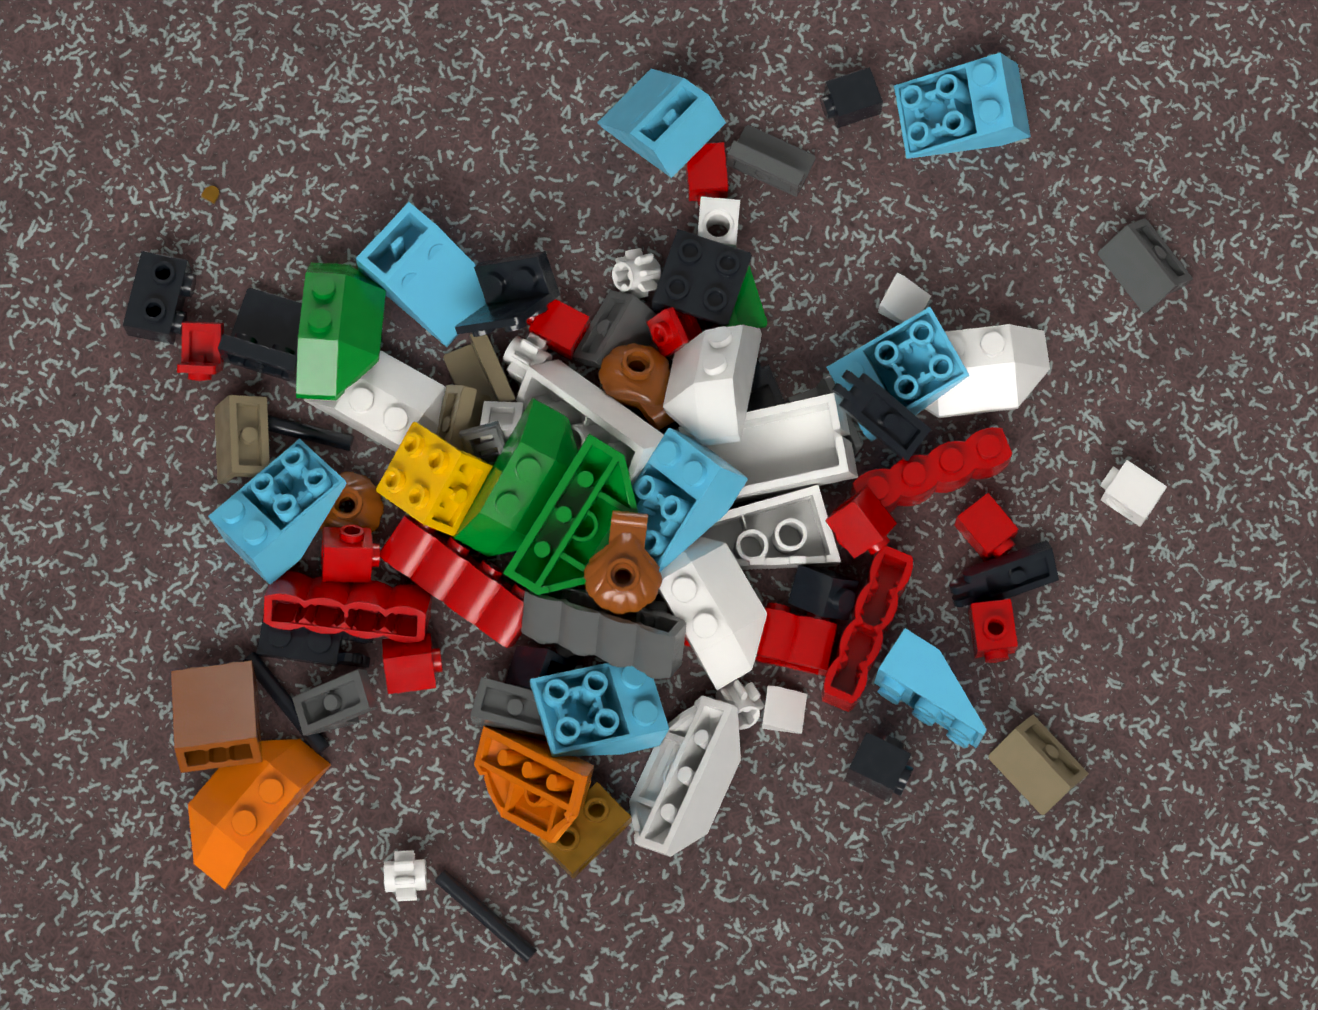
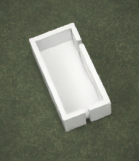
[679,393,858,505]

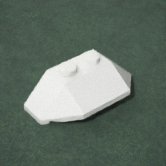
[925,324,1050,418]
[663,325,762,446]
[304,350,446,452]
[659,537,767,690]
[629,696,741,857]

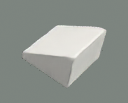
[878,273,931,324]
[762,685,807,734]

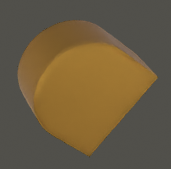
[201,186,219,204]

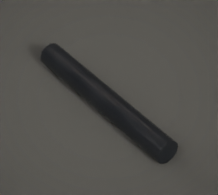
[268,415,354,451]
[243,652,330,754]
[435,870,537,963]

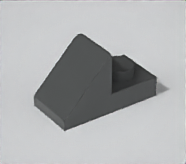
[292,669,378,736]

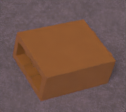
[171,660,262,773]

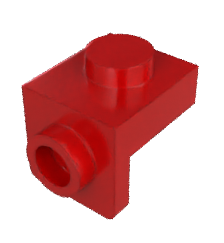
[646,307,702,357]
[177,321,224,381]

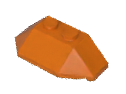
[474,726,594,843]
[188,739,331,890]

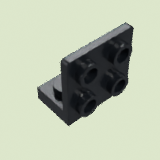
[652,229,752,327]
[455,251,560,337]
[218,288,302,383]

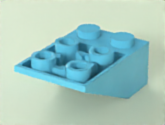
[894,52,1031,159]
[597,69,726,178]
[356,202,486,347]
[826,307,970,441]
[632,428,748,572]
[208,438,347,585]
[874,628,986,748]
[529,663,669,757]

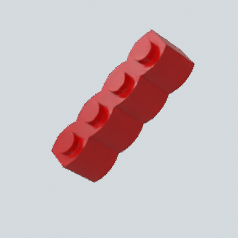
[850,427,1013,514]
[380,515,526,648]
[821,546,913,712]
[263,571,432,643]
[684,603,837,676]

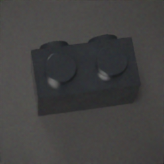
[123,251,196,345]
[845,732,914,803]

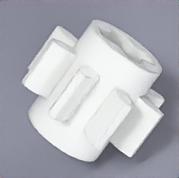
[612,248,661,298]
[503,332,552,383]
[716,680,765,730]
[384,850,427,901]

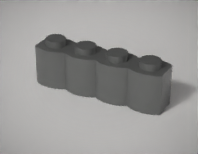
[521,587,687,679]

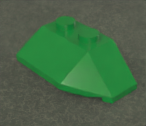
[296,262,386,401]
[453,397,578,557]
[503,433,638,595]

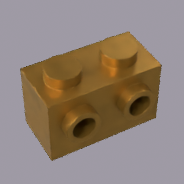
[538,782,632,879]

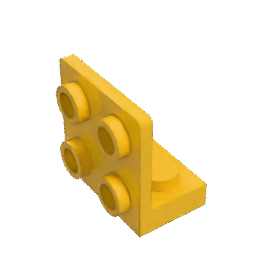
[376,422,493,536]

